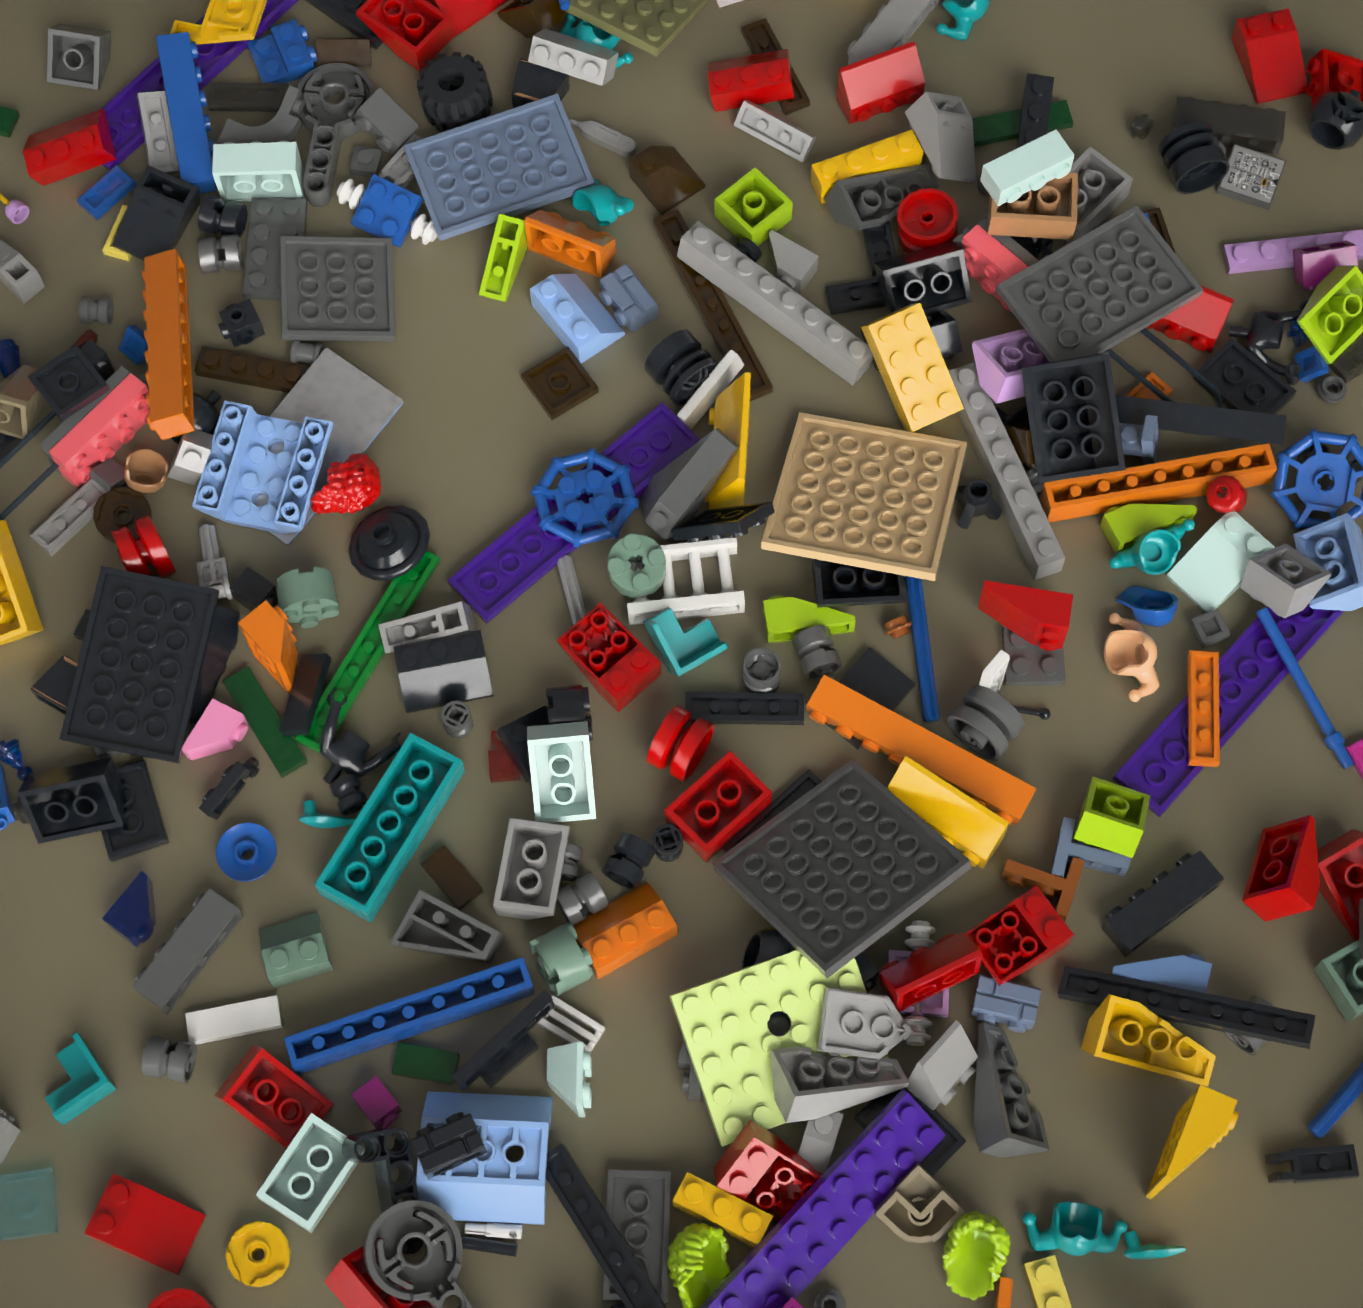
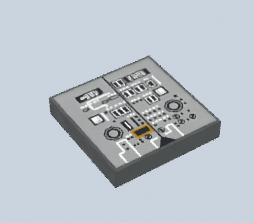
[1216,144,1286,210]

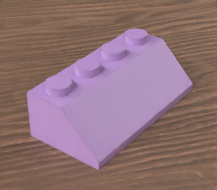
[972,329,1049,404]

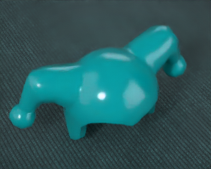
[936,0,991,41]
[560,13,633,68]
[572,179,634,226]
[1109,518,1195,575]
[1022,1201,1128,1256]

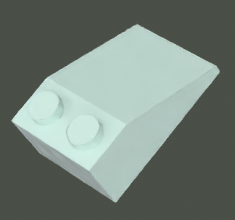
[1166,511,1275,613]

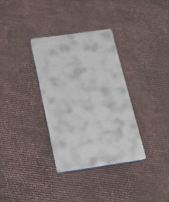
[255,348,404,545]

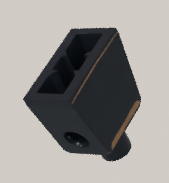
[511,58,570,108]
[30,655,78,715]

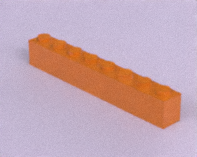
[142,248,195,440]
[1040,443,1277,523]
[806,675,1037,825]

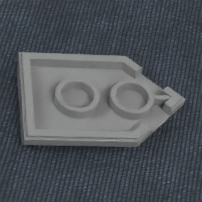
[817,987,914,1059]

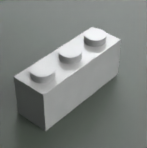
[528,28,619,86]

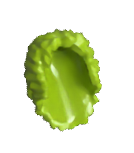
[942,1211,1011,1301]
[667,1223,731,1308]

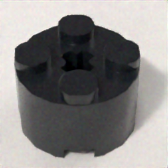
[546,685,593,741]

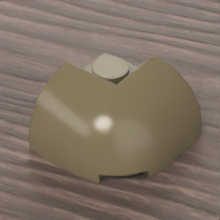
[874,1162,966,1243]

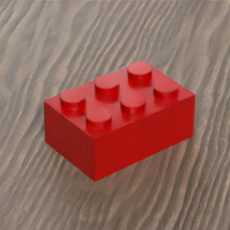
[664,751,772,863]

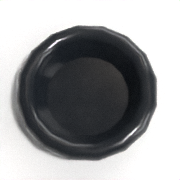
[348,505,430,580]

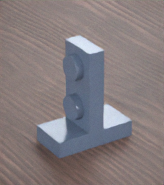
[1119,415,1159,465]
[1050,817,1131,878]

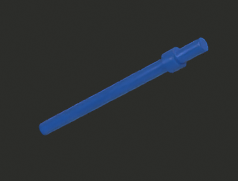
[1256,607,1354,769]

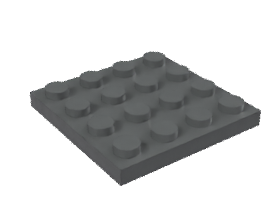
[280,236,395,342]

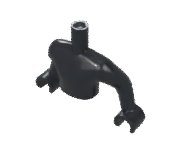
[1229,300,1309,385]
[320,689,402,785]

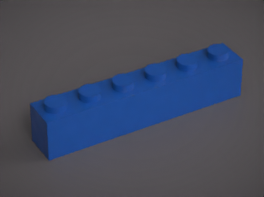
[156,32,216,194]

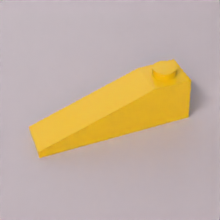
[1081,994,1216,1086]

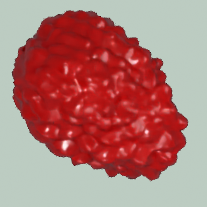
[311,453,381,514]

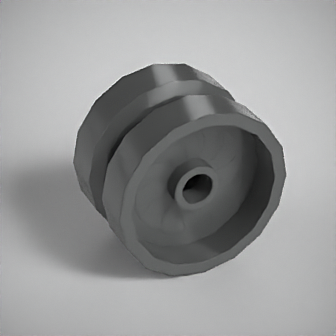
[947,685,1025,761]

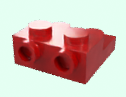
[1306,48,1363,105]

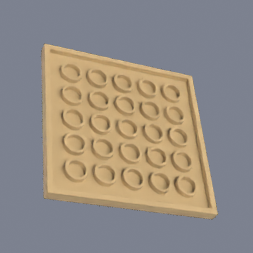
[761,412,967,581]

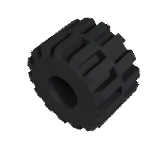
[417,52,493,132]

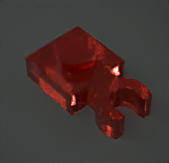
[488,730,521,783]

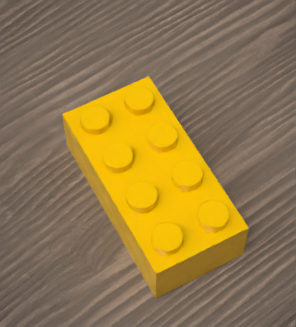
[861,303,964,432]

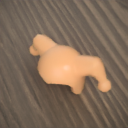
[1104,612,1159,702]

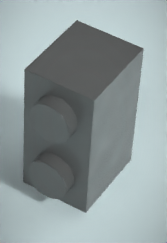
[353,87,419,155]

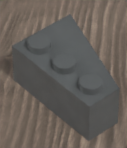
[390,889,505,963]

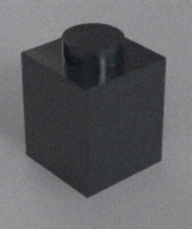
[229,567,278,611]

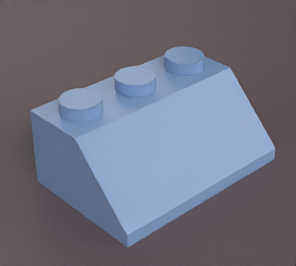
[530,274,625,364]
[1293,513,1363,611]

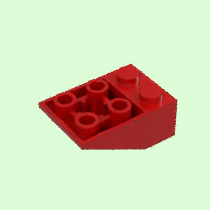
[557,602,661,713]
[964,885,1074,986]
[713,1120,822,1223]

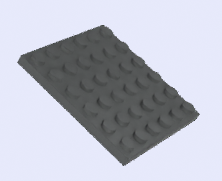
[712,759,972,978]

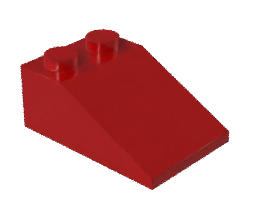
[356,0,455,72]
[1231,8,1308,104]
[978,580,1073,651]
[1242,815,1320,922]
[1317,829,1363,942]
[214,1045,333,1149]
[84,1173,206,1275]

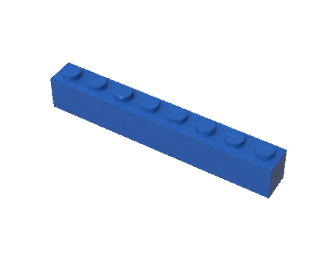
[284,957,535,1075]

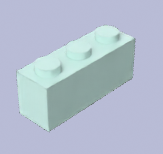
[980,130,1074,206]

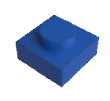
[118,325,148,365]
[1294,346,1329,383]

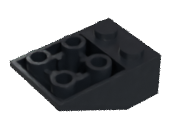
[112,165,200,261]

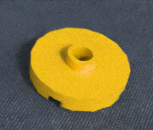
[225,1221,291,1287]

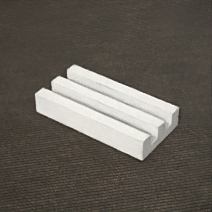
[537,995,605,1052]

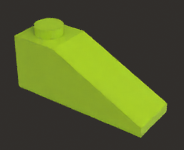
[479,214,527,302]
[1100,504,1197,553]
[762,595,856,643]

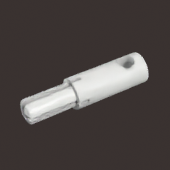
[464,1222,522,1239]

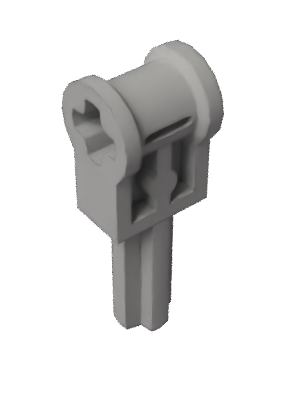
[197,524,233,600]

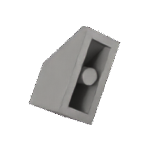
[768,230,819,294]
[167,429,213,486]

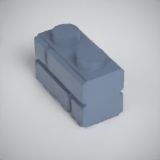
[598,264,659,333]
[970,974,1041,1033]

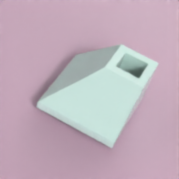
[547,1042,592,1117]

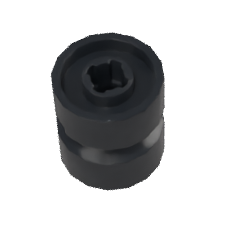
[198,196,248,239]
[602,833,656,889]

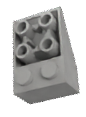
[905,91,976,183]

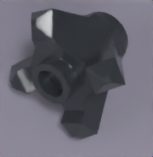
[955,479,1002,529]

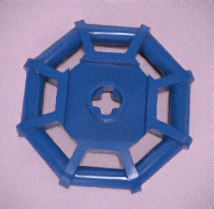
[1270,428,1363,530]
[531,448,639,548]

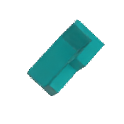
[643,607,728,677]
[45,1032,117,1125]

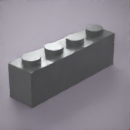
[133,888,244,1015]

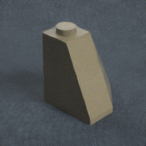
[0,365,46,439]

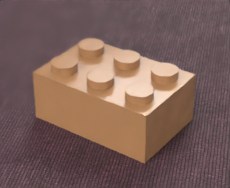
[988,172,1078,240]

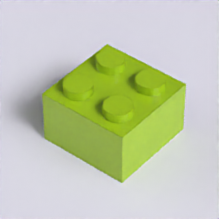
[714,167,793,246]
[1074,776,1151,858]

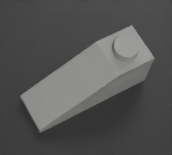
[378,601,476,653]
[798,1112,844,1175]

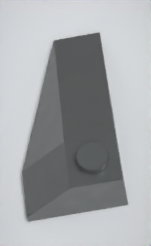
[825,163,939,230]
[640,428,739,540]
[974,1022,1049,1158]

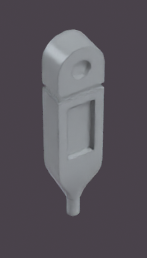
[569,118,636,158]

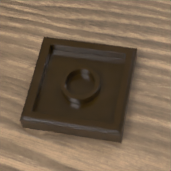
[521,347,599,420]

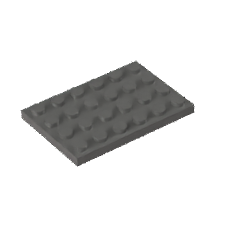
[996,205,1204,362]

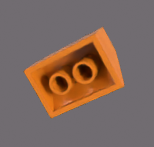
[524,209,616,278]
[238,600,298,695]
[573,882,678,979]

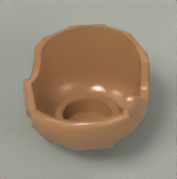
[124,449,169,494]

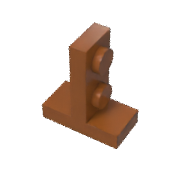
[1001,857,1085,922]

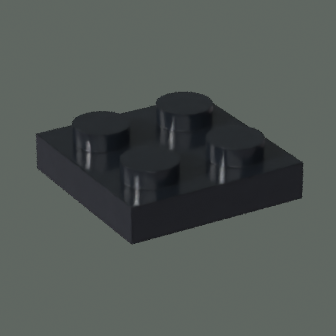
[28,345,110,422]

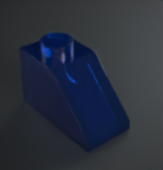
[102,871,156,947]

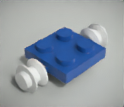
[337,174,437,248]

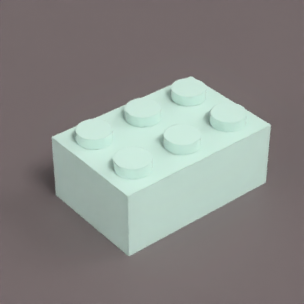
[212,140,304,202]
[527,721,596,823]
[256,1113,365,1234]

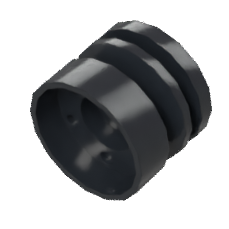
[1158,121,1230,194]
[645,329,719,406]

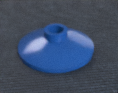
[216,823,277,882]

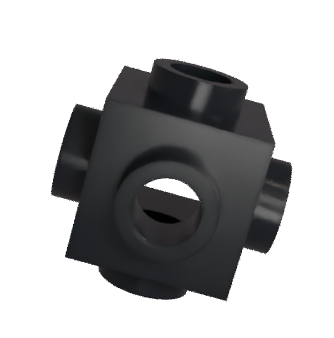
[218,299,265,347]

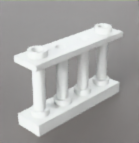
[627,536,745,625]

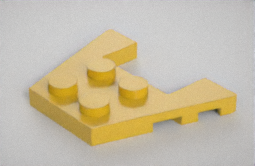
[170,0,267,45]

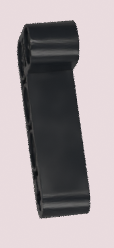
[342,1128,424,1254]

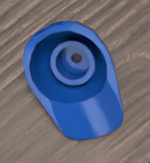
[1115,586,1178,627]

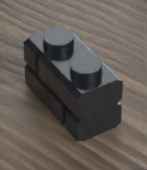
[411,1112,487,1180]

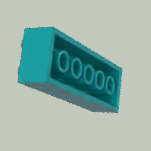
[315,733,465,923]

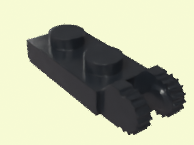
[1264,1144,1359,1183]

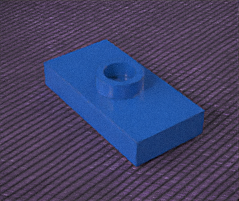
[77,165,137,220]

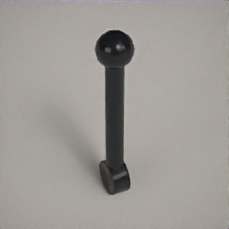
[1014,706,1051,720]

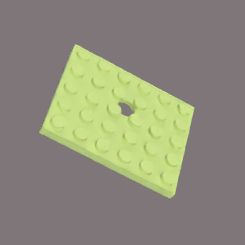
[669,949,889,1147]

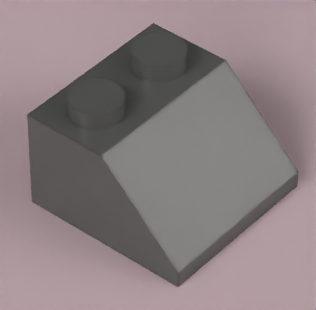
[47,23,111,90]

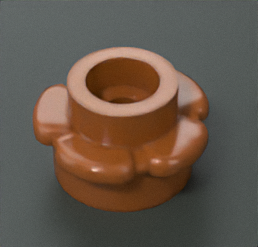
[884,615,912,639]

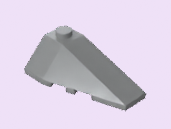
[770,1046,909,1123]

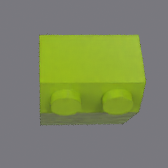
[1297,265,1363,364]

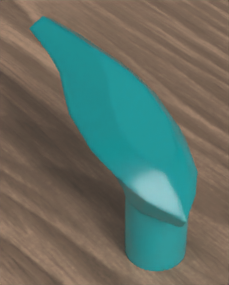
[299,800,356,828]
[1124,1231,1186,1259]

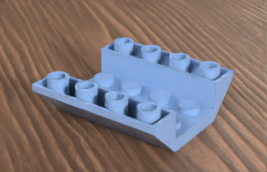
[192,400,334,534]
[416,1091,553,1225]

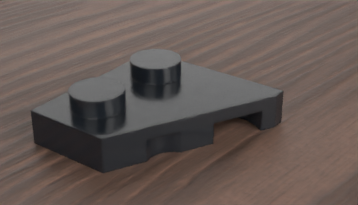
[496,705,549,783]

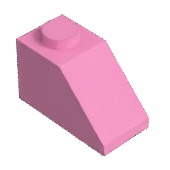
[182,698,248,760]

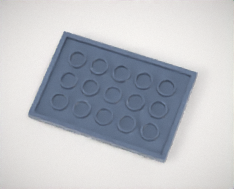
[403,93,595,241]

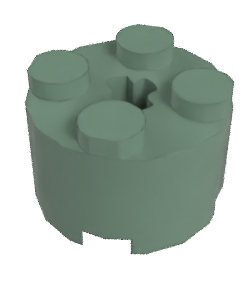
[608,533,666,598]
[276,567,339,628]
[528,923,593,997]

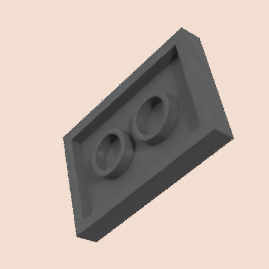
[1002,625,1066,686]

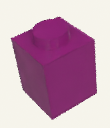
[351,1076,402,1129]

